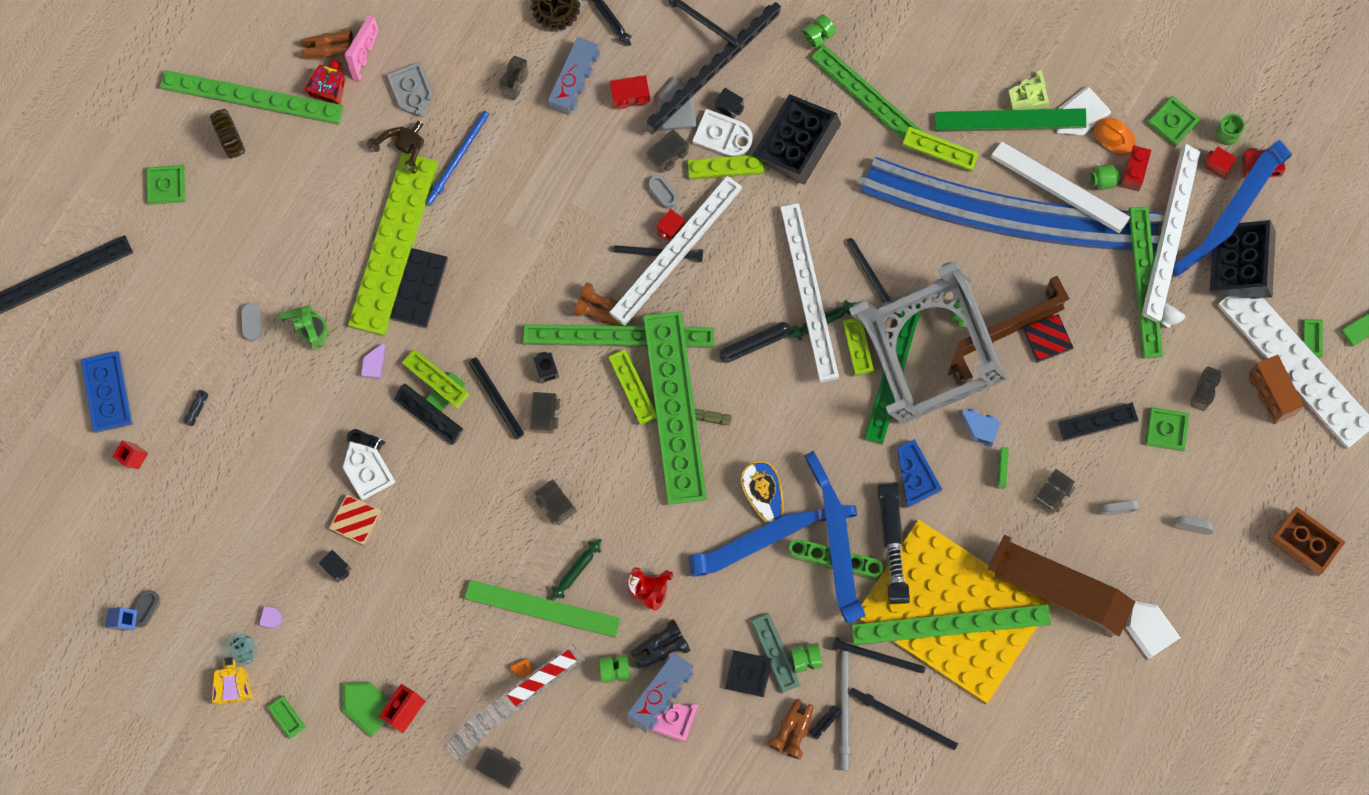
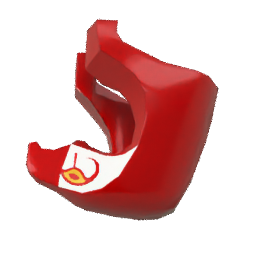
[627,567,673,611]

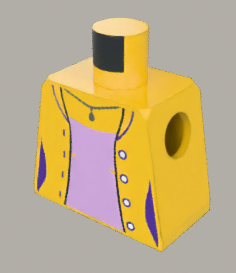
[212,657,254,705]

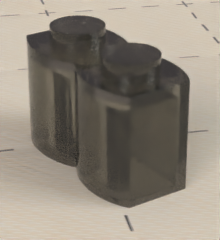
[499,56,529,101]
[646,129,689,173]
[1191,366,1221,411]
[530,392,560,434]
[1033,469,1075,515]
[534,479,577,526]

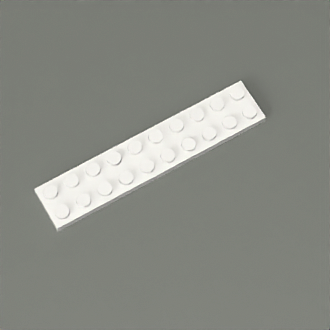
[1217,296,1369,449]

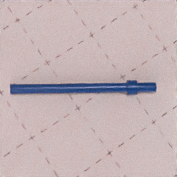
[425,111,490,206]

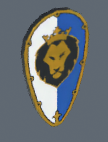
[740,461,784,524]

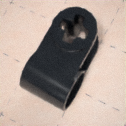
[347,429,386,452]

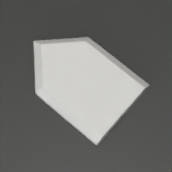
[1056,86,1111,136]
[343,441,396,501]
[1125,601,1181,660]

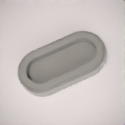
[648,175,678,209]
[241,303,263,341]
[1100,501,1140,515]
[1174,516,1214,535]

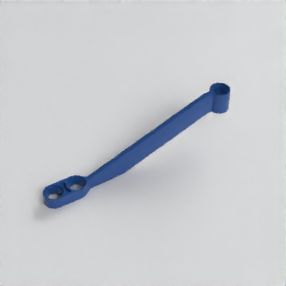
[1172,140,1293,278]
[804,451,866,624]
[688,505,857,577]

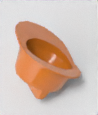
[1094,117,1135,155]

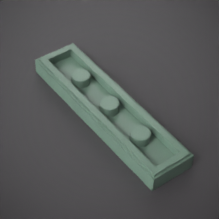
[751,613,800,693]

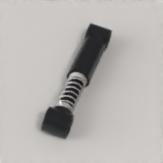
[878,482,910,605]

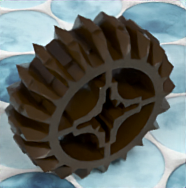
[531,0,581,31]
[210,109,245,159]

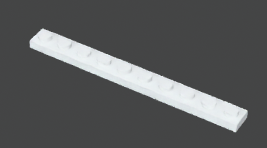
[1142,144,1200,322]
[610,176,742,326]
[780,203,839,383]

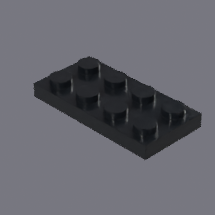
[390,248,448,329]

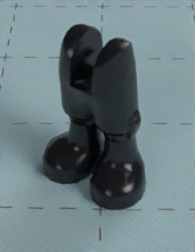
[630,619,691,669]

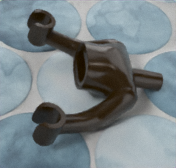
[367,121,424,174]

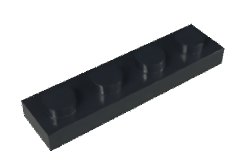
[394,383,463,445]
[1058,402,1139,442]

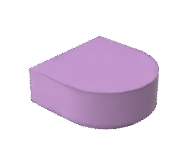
[259,606,282,628]

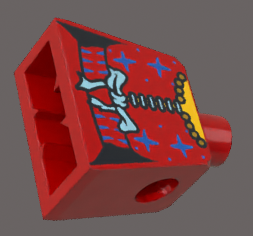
[304,59,346,105]

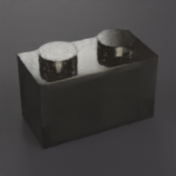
[475,747,523,790]

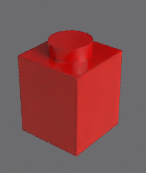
[1205,146,1237,179]
[656,208,685,242]
[112,440,148,469]

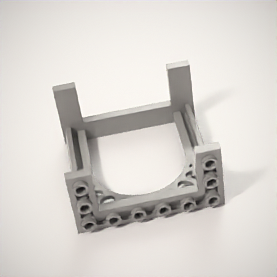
[849,261,1010,424]

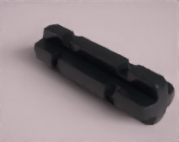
[183,390,208,426]
[809,705,841,740]

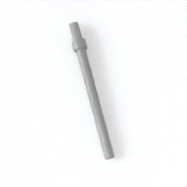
[839,651,851,771]

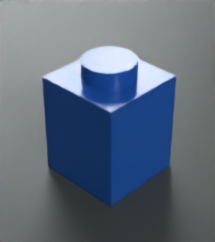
[105,607,137,631]

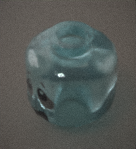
[229,634,258,665]

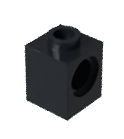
[715,88,745,119]
[533,352,559,384]
[318,550,351,582]

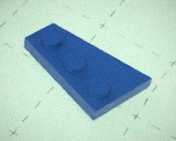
[897,439,942,508]

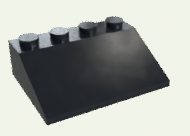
[753,94,841,185]
[1210,220,1276,299]

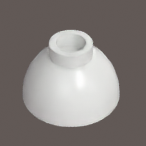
[1160,302,1186,328]

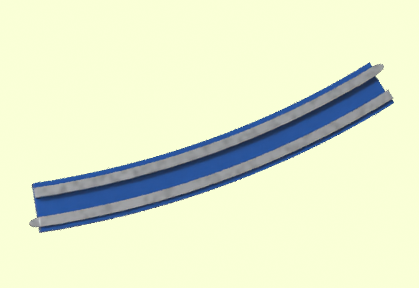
[857,156,1165,251]

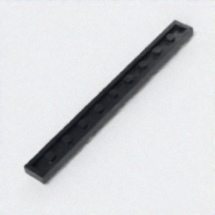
[647,2,781,135]

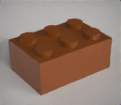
[1249,354,1304,424]
[1269,506,1345,577]

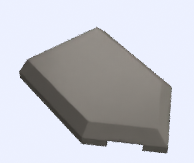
[386,61,434,117]
[656,77,697,131]

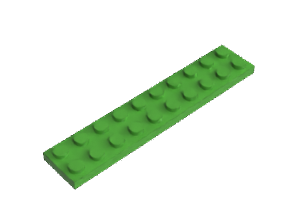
[644,311,707,505]

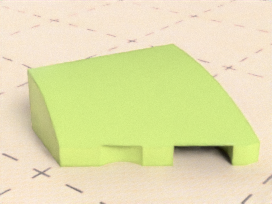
[1009,70,1049,110]

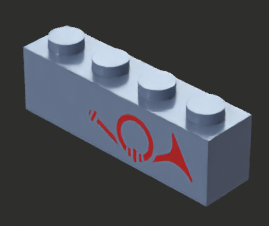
[548,36,600,115]
[627,653,694,733]

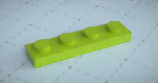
[902,127,979,172]
[688,155,764,180]
[402,349,470,409]
[608,349,657,426]

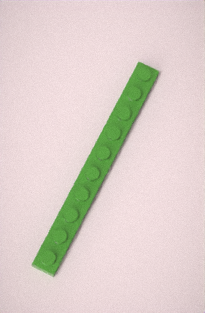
[160,70,343,125]
[523,324,714,348]
[852,605,1051,645]

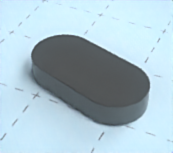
[133,590,160,628]

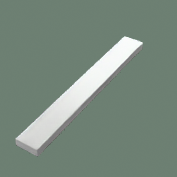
[991,142,1130,233]

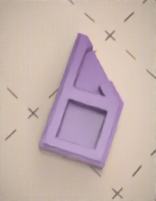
[361,343,386,379]

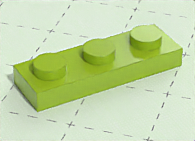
[842,318,874,376]

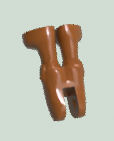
[300,27,353,61]
[573,282,626,326]
[766,698,814,760]

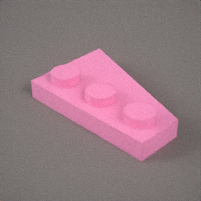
[345,16,378,82]
[629,704,698,743]

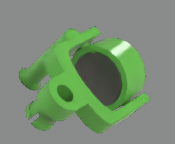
[279,305,329,350]

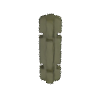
[695,409,732,426]

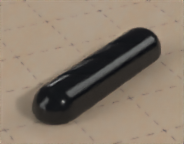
[719,322,792,363]

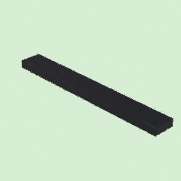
[0,235,133,314]

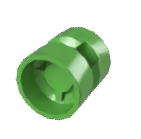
[801,14,837,49]
[1215,113,1245,146]
[790,643,823,673]
[600,655,630,683]

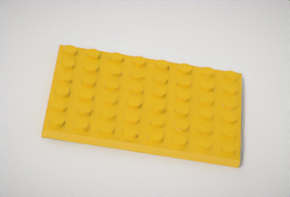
[859,520,1051,704]

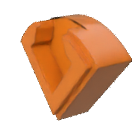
[510,658,534,679]

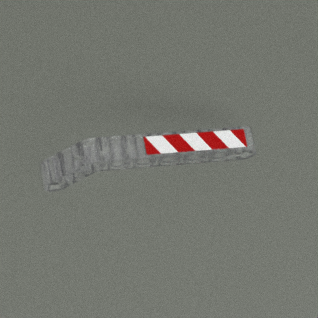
[444,644,585,762]

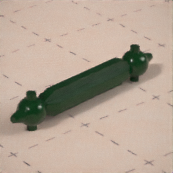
[789,300,856,340]
[551,539,602,601]

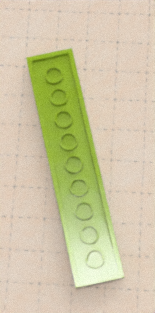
[348,152,439,336]

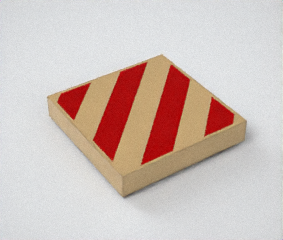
[329,495,382,546]

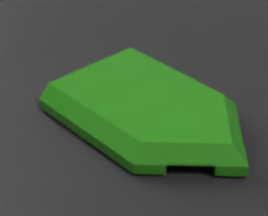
[342,682,389,737]

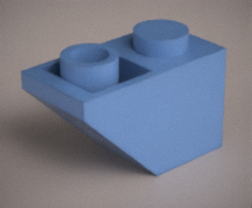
[961,409,1001,447]

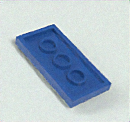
[81,351,133,433]

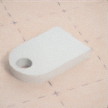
[692,109,753,157]

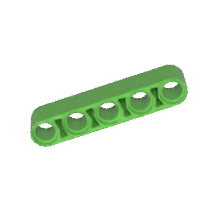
[789,539,883,580]

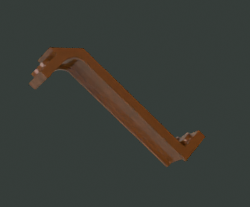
[948,276,1070,386]
[987,535,1136,638]

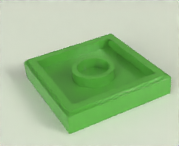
[1147,96,1201,147]
[146,165,185,205]
[1145,407,1189,452]

